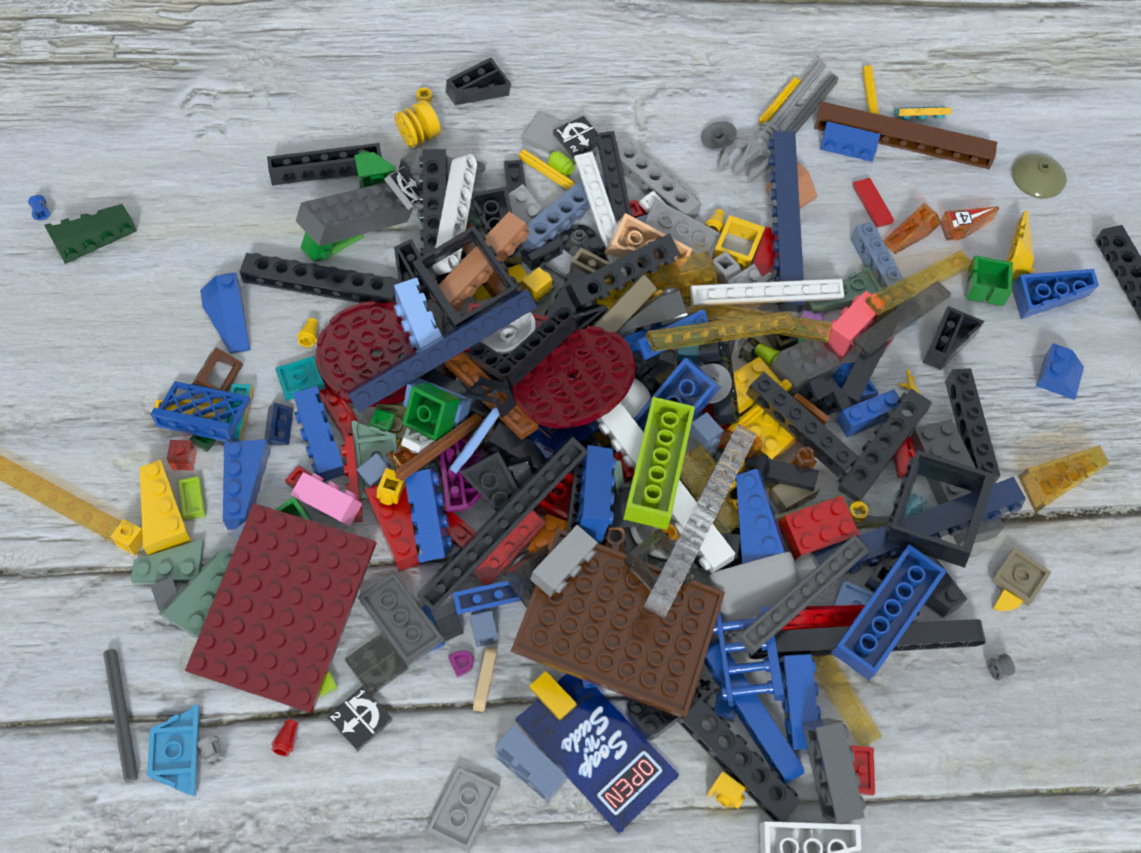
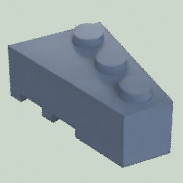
[495,725,567,803]

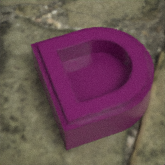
[448,650,474,677]

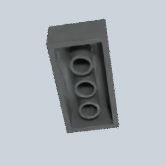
[802,718,866,824]

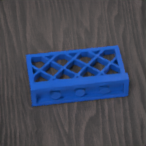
[150,381,251,442]

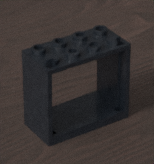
[885,450,996,568]

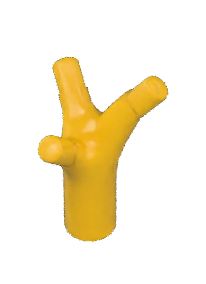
[899,369,920,394]

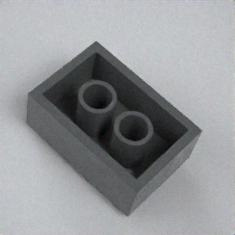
[769,336,842,394]

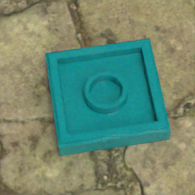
[275,356,325,401]

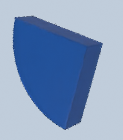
[713,693,735,722]

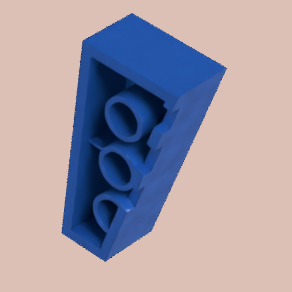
[576,445,616,545]

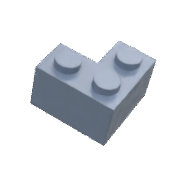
[682,413,723,472]

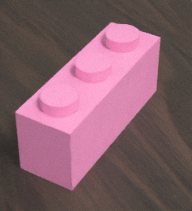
[291,472,362,526]

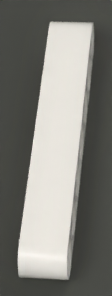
[433,154,477,275]

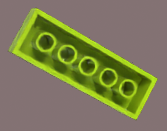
[624,397,695,530]

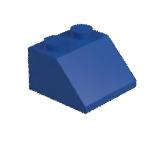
[1036,343,1084,400]

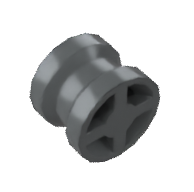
[987,653,1015,680]

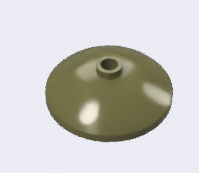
[1012,154,1067,199]

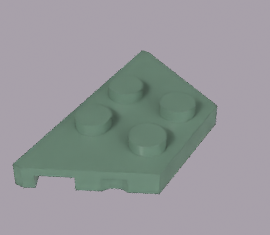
[352,421,400,501]

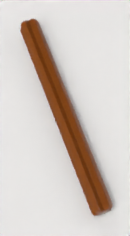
[395,414,483,481]

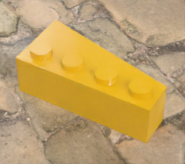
[140,459,192,555]

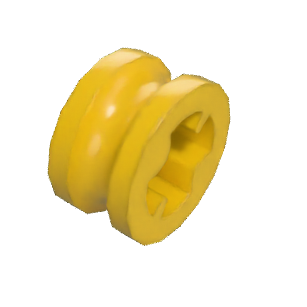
[416,87,432,104]
[850,501,869,523]

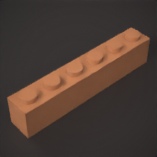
[430,212,530,311]

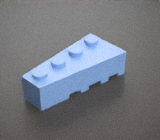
[394,278,445,364]

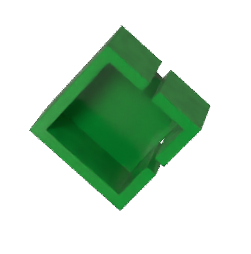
[966,255,1013,306]

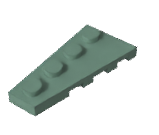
[805,266,884,313]
[158,548,232,637]

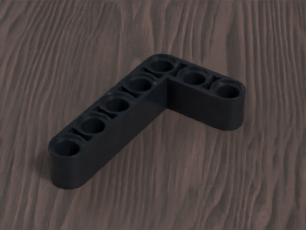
[469,307,577,388]

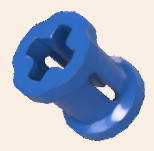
[28,195,50,221]

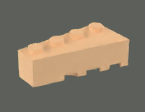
[604,213,692,273]

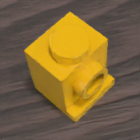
[377,468,406,505]
[707,771,746,809]

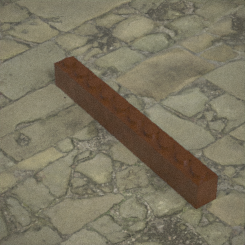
[814,101,997,169]

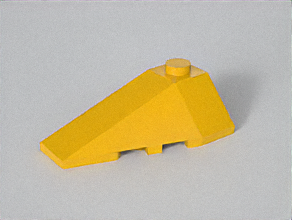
[1006,210,1035,281]

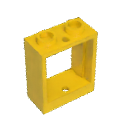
[712,215,765,271]

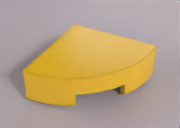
[993,589,1023,612]

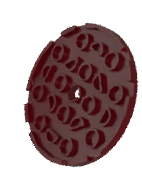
[315,301,435,407]
[513,326,636,428]

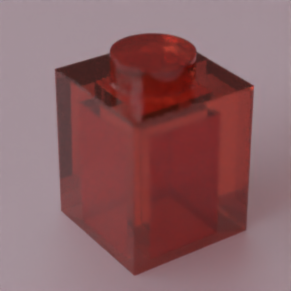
[166,440,197,471]

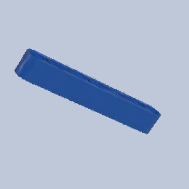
[704,639,805,785]

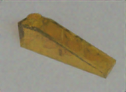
[679,445,740,534]

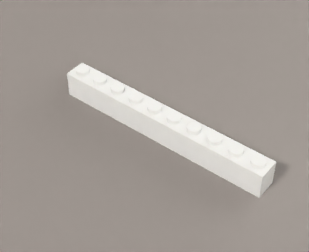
[597,402,735,574]

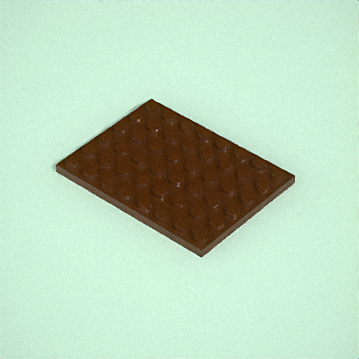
[510,529,725,718]

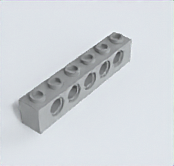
[617,137,701,219]

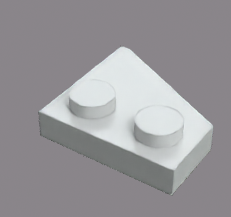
[401,428,436,454]

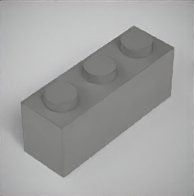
[530,525,598,597]

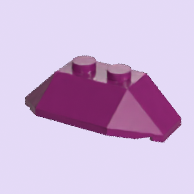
[439,438,482,512]

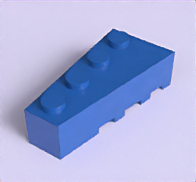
[1012,269,1099,319]
[293,386,345,482]
[223,439,271,530]
[405,468,454,563]
[736,469,787,564]
[778,654,821,750]

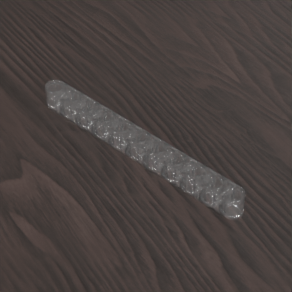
[644,424,757,618]

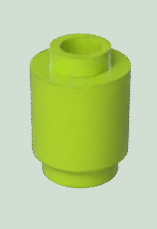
[548,150,575,177]

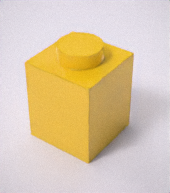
[522,267,553,303]

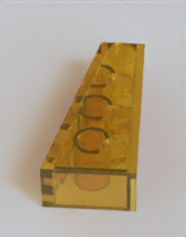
[642,251,718,300]
[1018,445,1109,513]

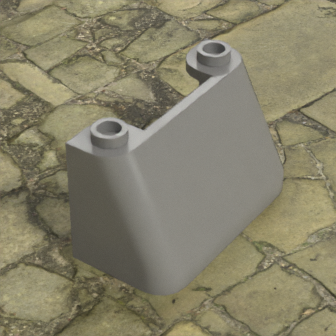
[706,552,799,637]

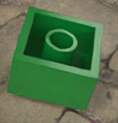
[402,382,460,441]

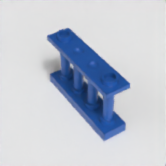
[623,309,711,360]
[714,606,784,707]

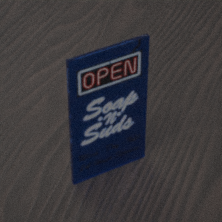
[515,673,679,834]

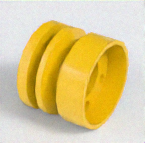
[394,100,441,148]

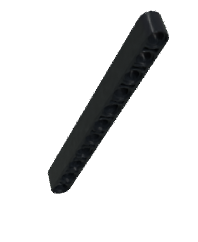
[748,619,986,659]

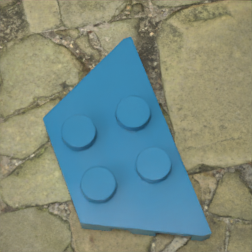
[147,704,200,796]

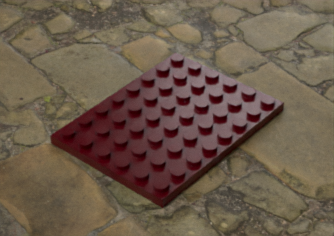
[185,503,377,714]

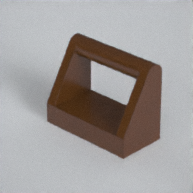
[192,347,243,392]

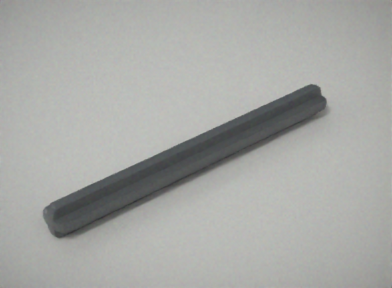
[785,74,839,134]
[103,649,138,782]

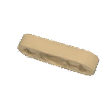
[473,647,498,713]

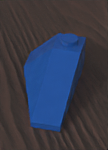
[200,272,250,354]

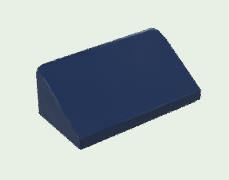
[264,402,293,445]

